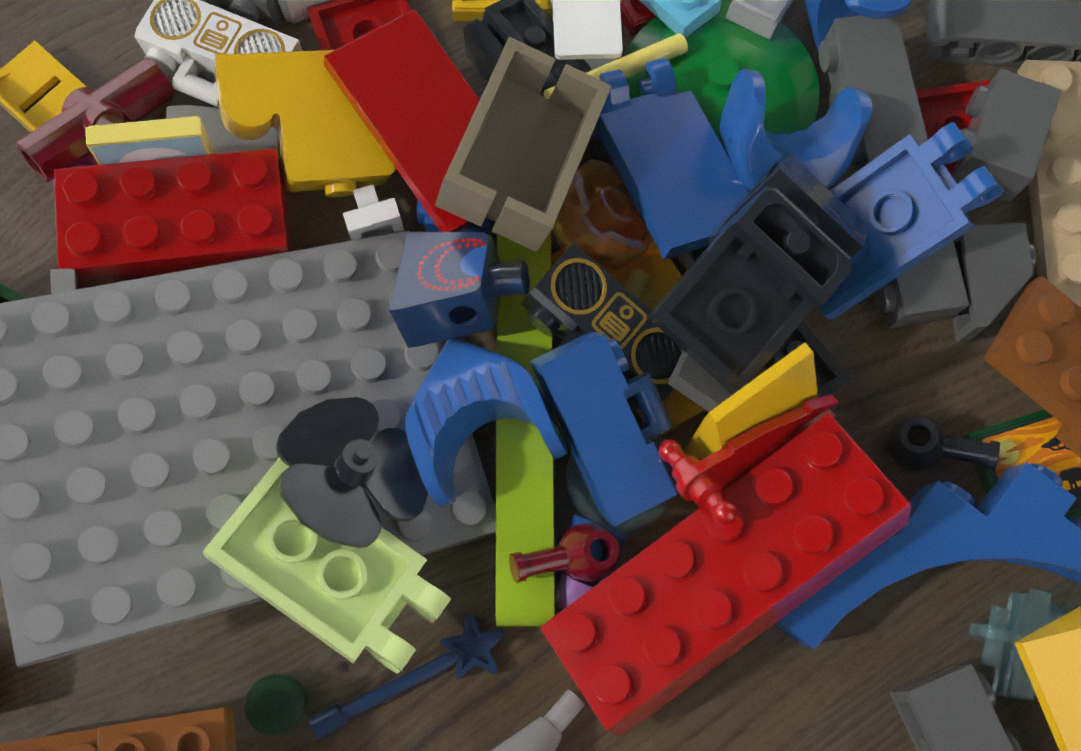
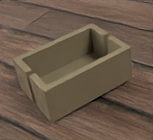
[435,37,612,252]

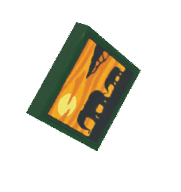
[962,409,1081,518]

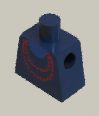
[389,232,530,348]

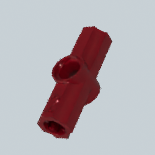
[16,57,176,183]

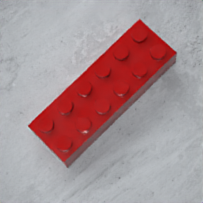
[539,413,911,737]

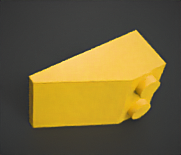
[683,342,818,484]

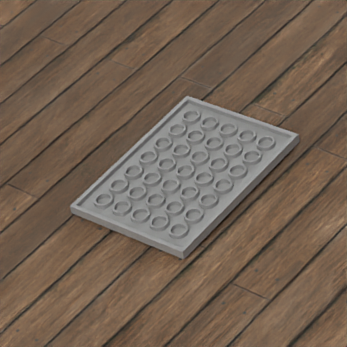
[0,230,496,668]

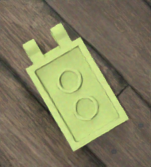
[203,458,451,674]

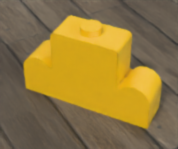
[215,50,395,197]

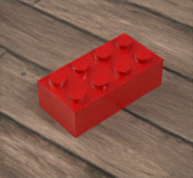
[54,148,293,288]

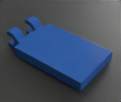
[594,58,748,260]
[818,122,1004,320]

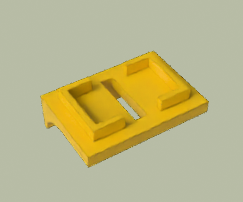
[0,40,86,133]

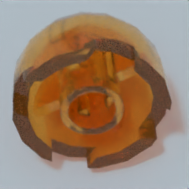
[552,159,654,271]

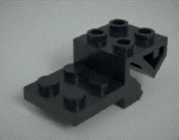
[647,152,869,395]

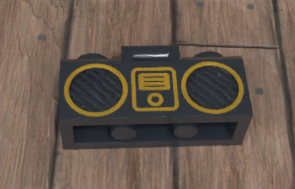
[520,242,683,410]

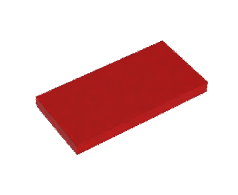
[324,9,480,232]

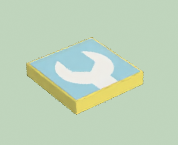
[85,116,215,165]

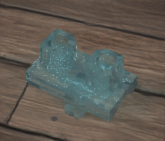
[967,589,1069,700]

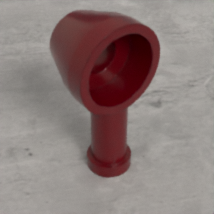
[509,523,619,583]

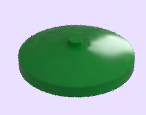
[625,0,819,145]

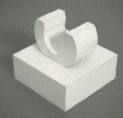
[343,184,404,241]

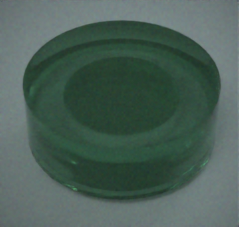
[245,674,308,735]

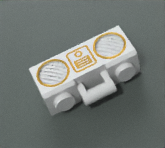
[134,0,303,107]

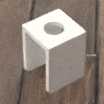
[551,0,623,70]

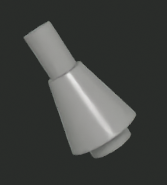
[491,690,585,751]

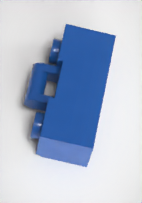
[529,332,677,527]

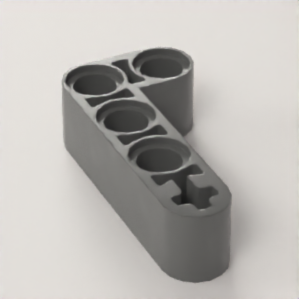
[925,0,1081,67]

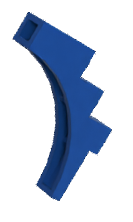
[774,462,1081,649]

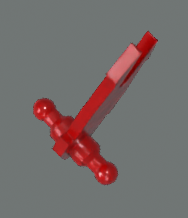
[659,394,839,525]

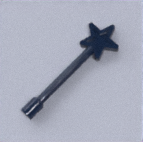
[309,613,504,740]

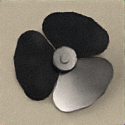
[276,397,428,548]

